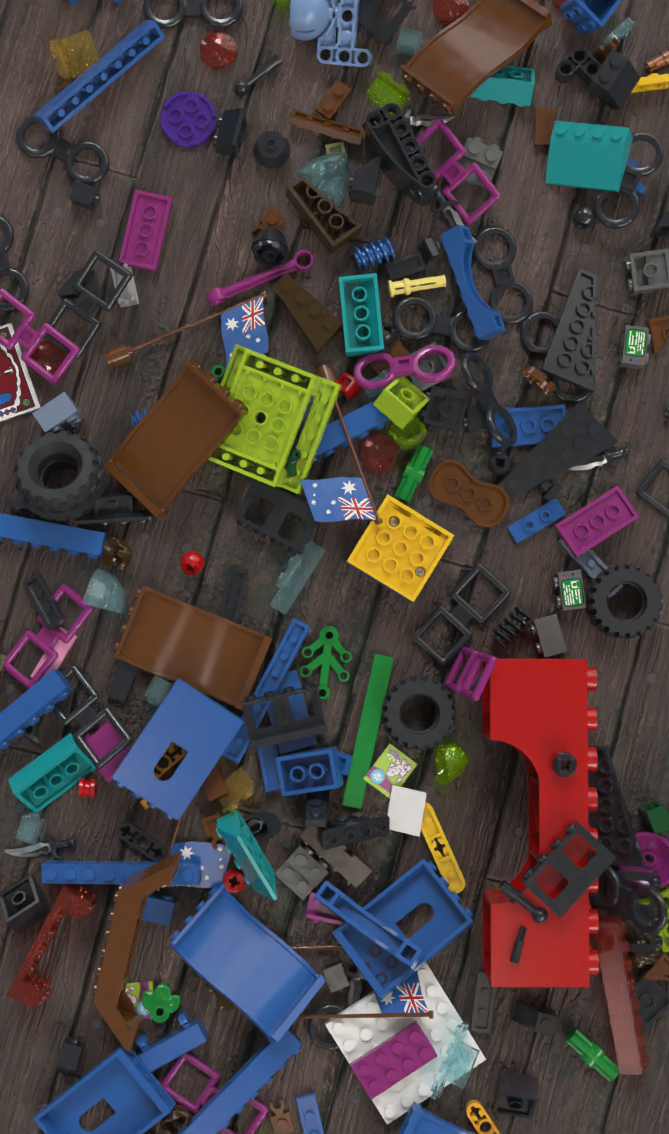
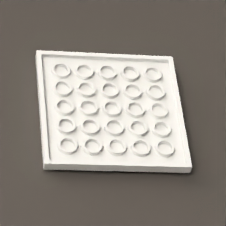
[325,963,486,1124]

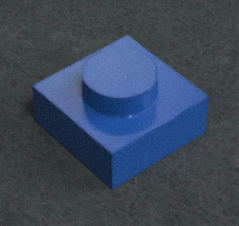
[337,750,354,776]

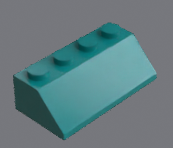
[469,65,535,107]
[339,273,384,357]
[8,733,96,813]

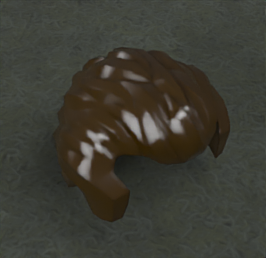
[101,537,131,572]
[622,936,658,969]
[160,1104,192,1134]

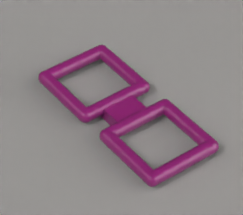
[411,118,501,225]
[0,288,80,385]
[3,584,94,689]
[444,647,497,701]
[160,1052,269,1134]

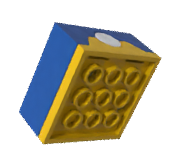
[346,495,454,603]

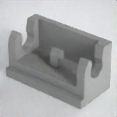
[111,263,140,308]

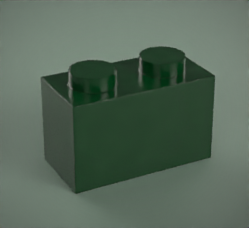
[638,801,669,835]

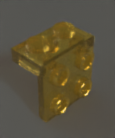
[49,30,100,80]
[218,767,256,813]

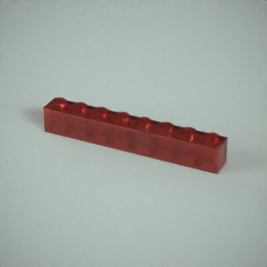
[595,915,649,1075]

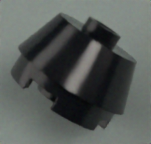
[253,131,291,169]
[251,229,289,266]

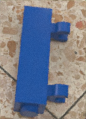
[136,1011,208,1072]

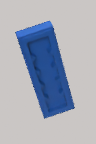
[507,498,566,544]
[257,744,281,792]

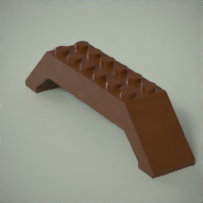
[92,852,182,1052]

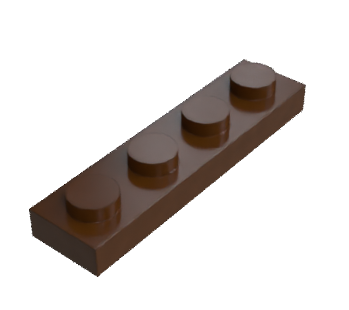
[288,109,365,145]

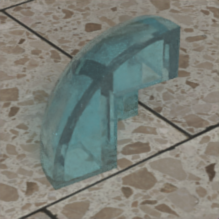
[296,152,349,207]
[82,568,127,615]

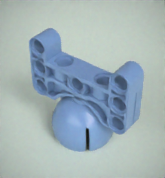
[290,0,373,67]

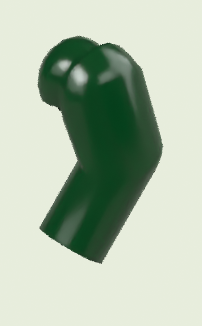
[285,449,301,478]

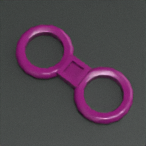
[353,345,456,390]

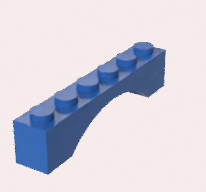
[441,224,506,340]
[314,881,424,970]

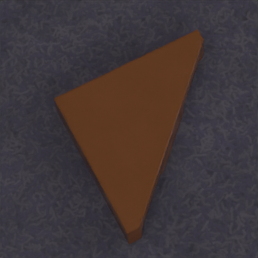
[647,315,669,354]
[640,952,669,982]

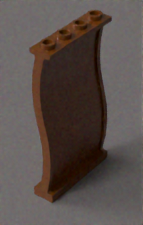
[400,0,552,117]
[104,360,248,518]
[113,586,273,711]

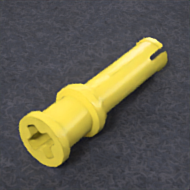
[388,275,446,298]

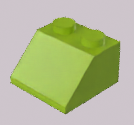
[373,376,430,429]

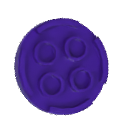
[160,91,217,148]

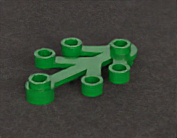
[300,626,352,701]

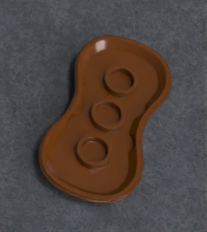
[428,460,510,528]

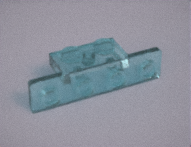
[270,541,326,615]
[431,1022,480,1100]

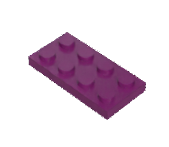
[119,189,173,272]
[554,486,639,558]
[350,1021,438,1100]

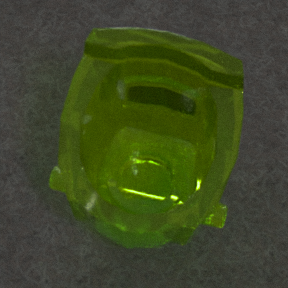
[388,417,427,450]
[433,742,469,786]

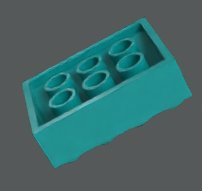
[545,121,633,192]
[215,809,277,900]

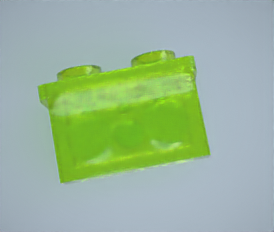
[366,70,410,116]

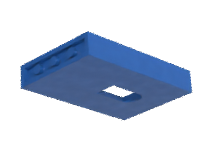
[112,677,244,820]
[332,859,475,999]
[34,1045,176,1134]

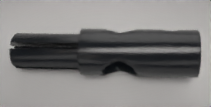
[510,926,527,964]

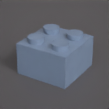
[32,392,84,434]

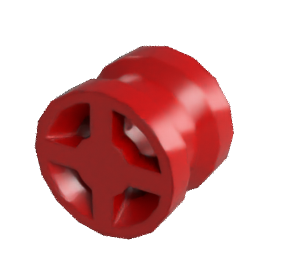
[78,778,97,798]

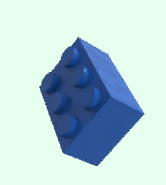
[275,746,343,797]

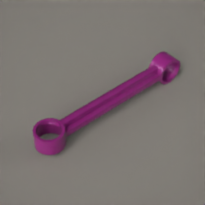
[206,250,313,306]

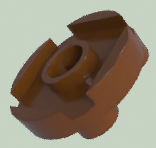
[520,364,556,396]

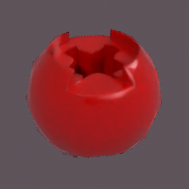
[180,551,204,575]
[222,868,246,893]

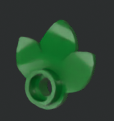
[142,982,181,1023]

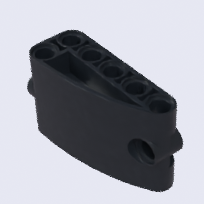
[362,103,438,206]

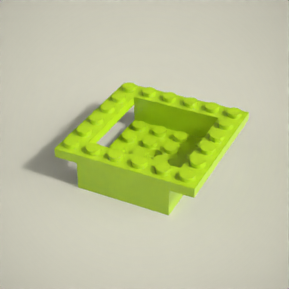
[209,344,342,494]

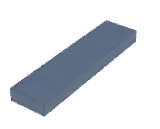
[558,538,624,599]

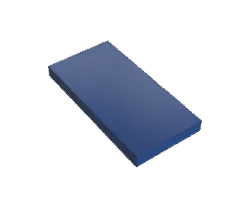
[490,405,566,448]
[259,670,317,755]

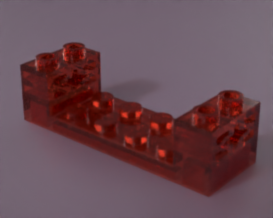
[7,884,97,1010]

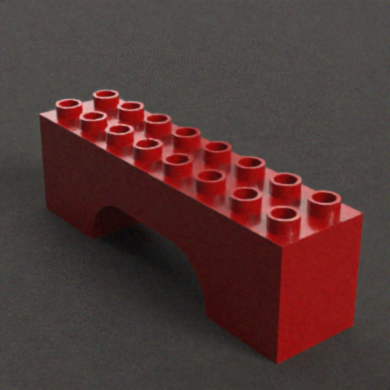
[482,658,599,988]

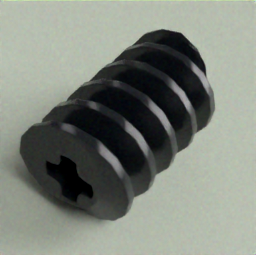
[491,607,532,650]

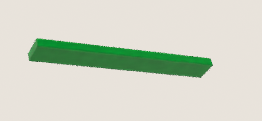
[342,654,394,809]

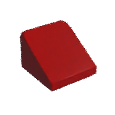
[338,372,362,400]

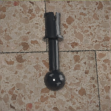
[234,54,283,96]
[497,880,548,924]

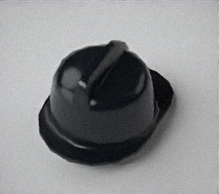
[243,811,282,843]

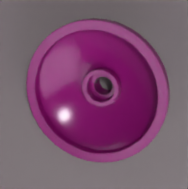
[619,831,669,889]

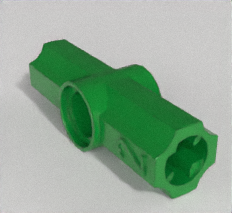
[394,445,433,504]
[565,1027,621,1082]

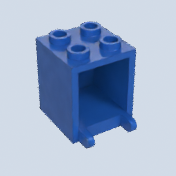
[559,0,622,35]

